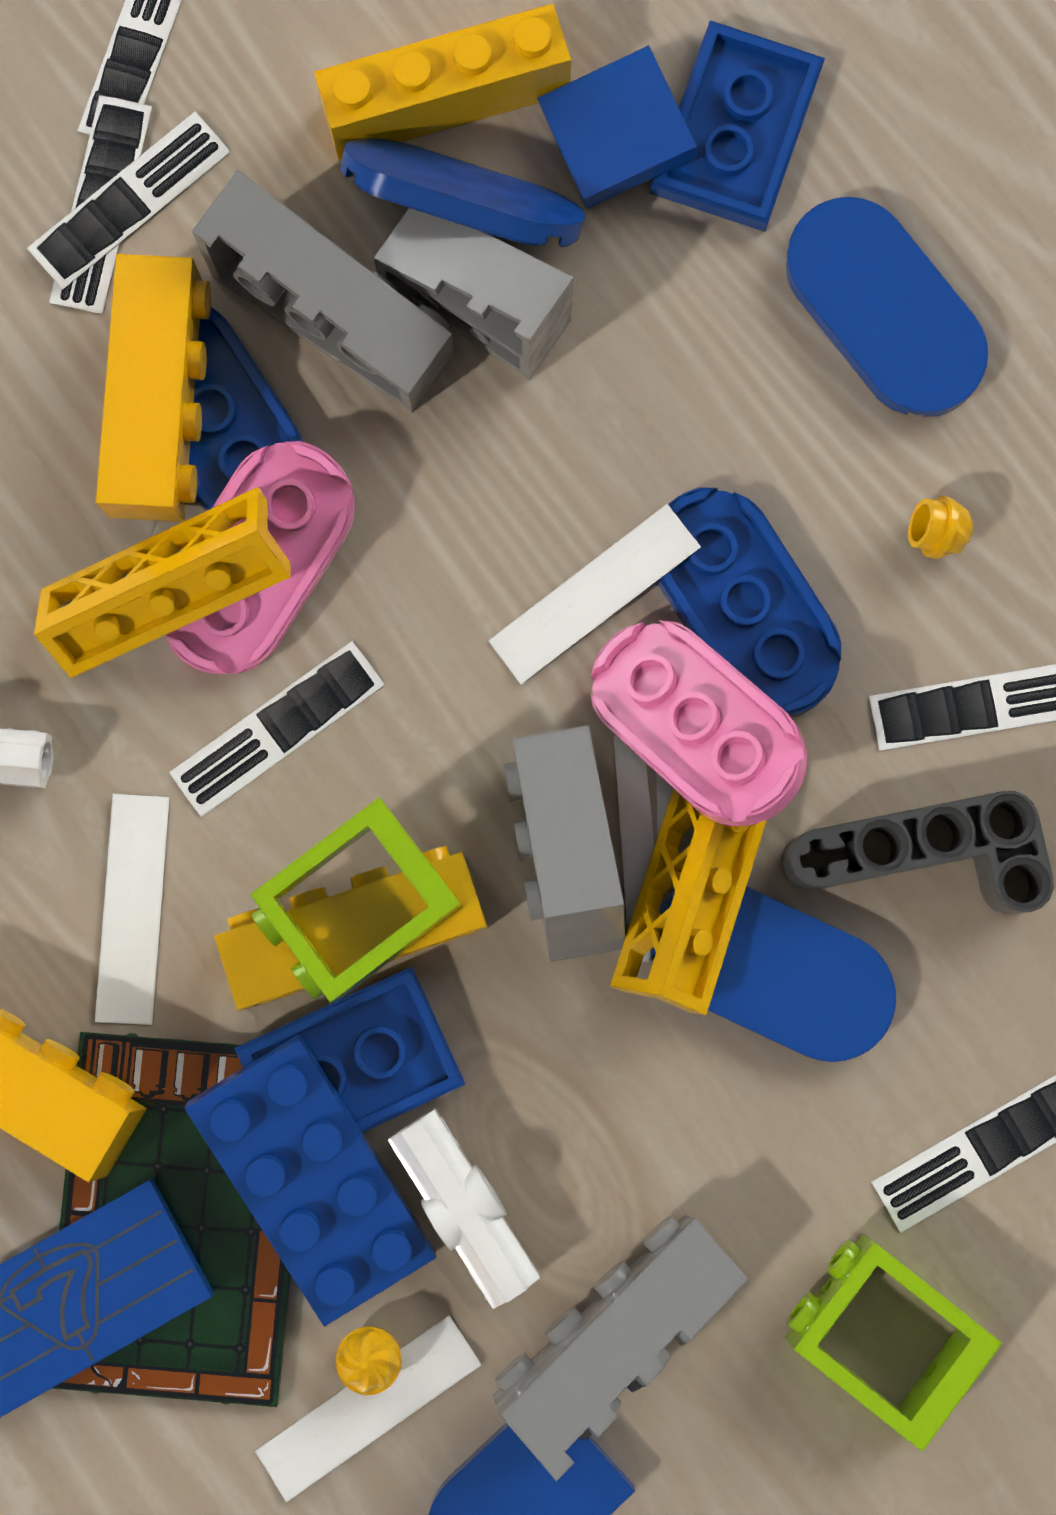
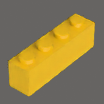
[314,3,571,160]
[96,254,211,522]
[214,846,488,1010]
[0,1008,147,1183]

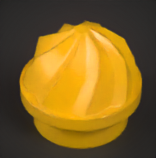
[908,496,973,559]
[336,1326,402,1395]

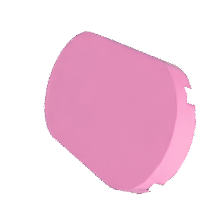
[165,441,355,674]
[591,620,807,826]

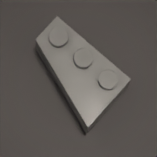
[374,208,574,380]
[503,725,625,962]

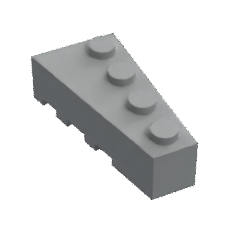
[192,170,454,412]
[493,1215,749,1482]

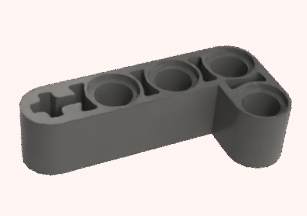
[782,791,1054,915]

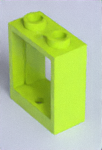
[250,796,462,1003]
[785,1234,1003,1452]

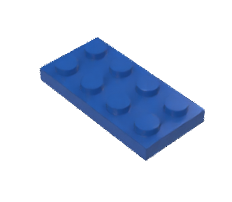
[184,1033,437,1327]

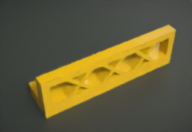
[34,487,291,678]
[610,788,767,1015]

